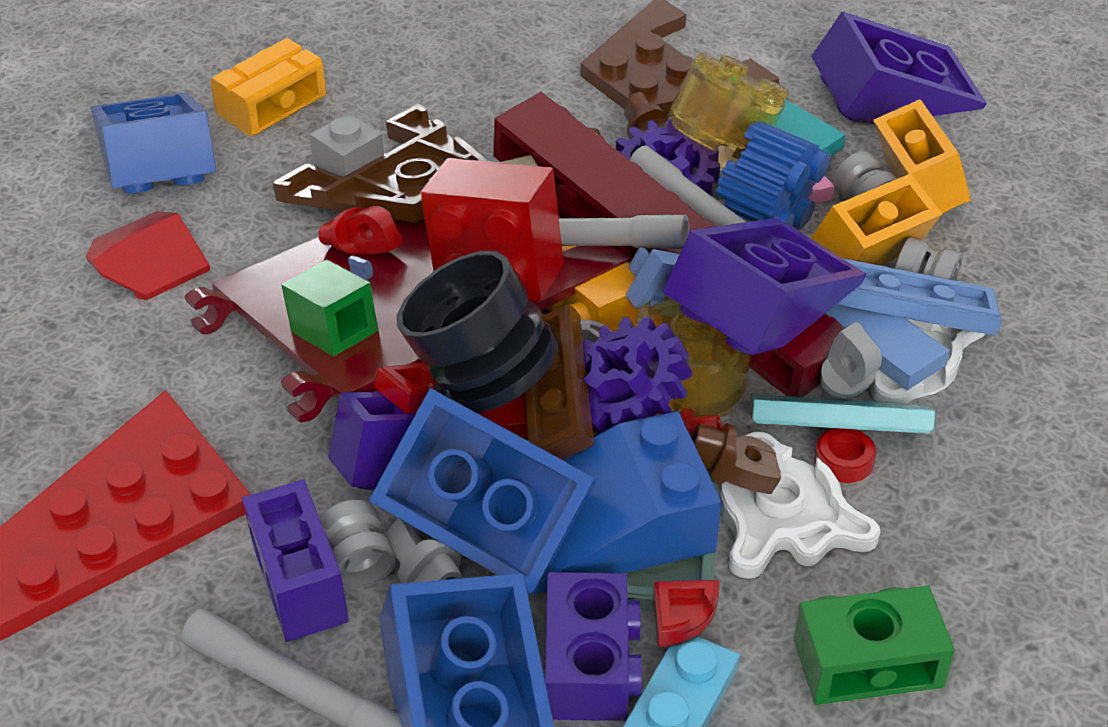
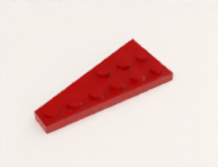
[0,390,251,641]

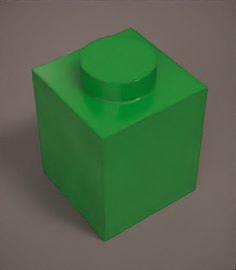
[281,260,379,357]

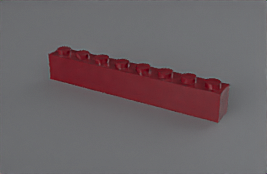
[493,91,845,397]

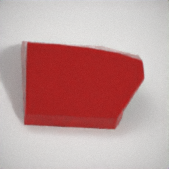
[86,211,210,300]

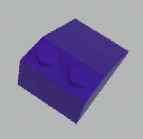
[811,11,987,124]
[663,218,867,355]

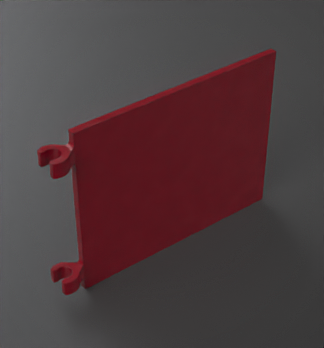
[185,216,630,423]

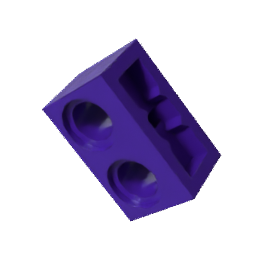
[242,479,349,642]
[545,572,642,721]

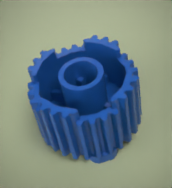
[715,121,830,229]

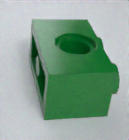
[794,585,955,705]

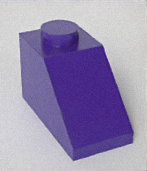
[328,390,443,490]

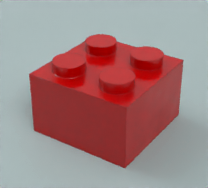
[420,158,564,301]

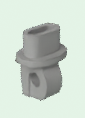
[820,321,882,400]
[385,518,463,583]

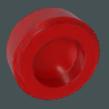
[814,428,877,483]

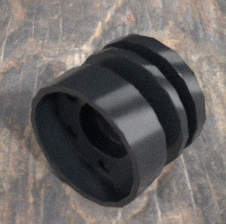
[397,251,558,413]

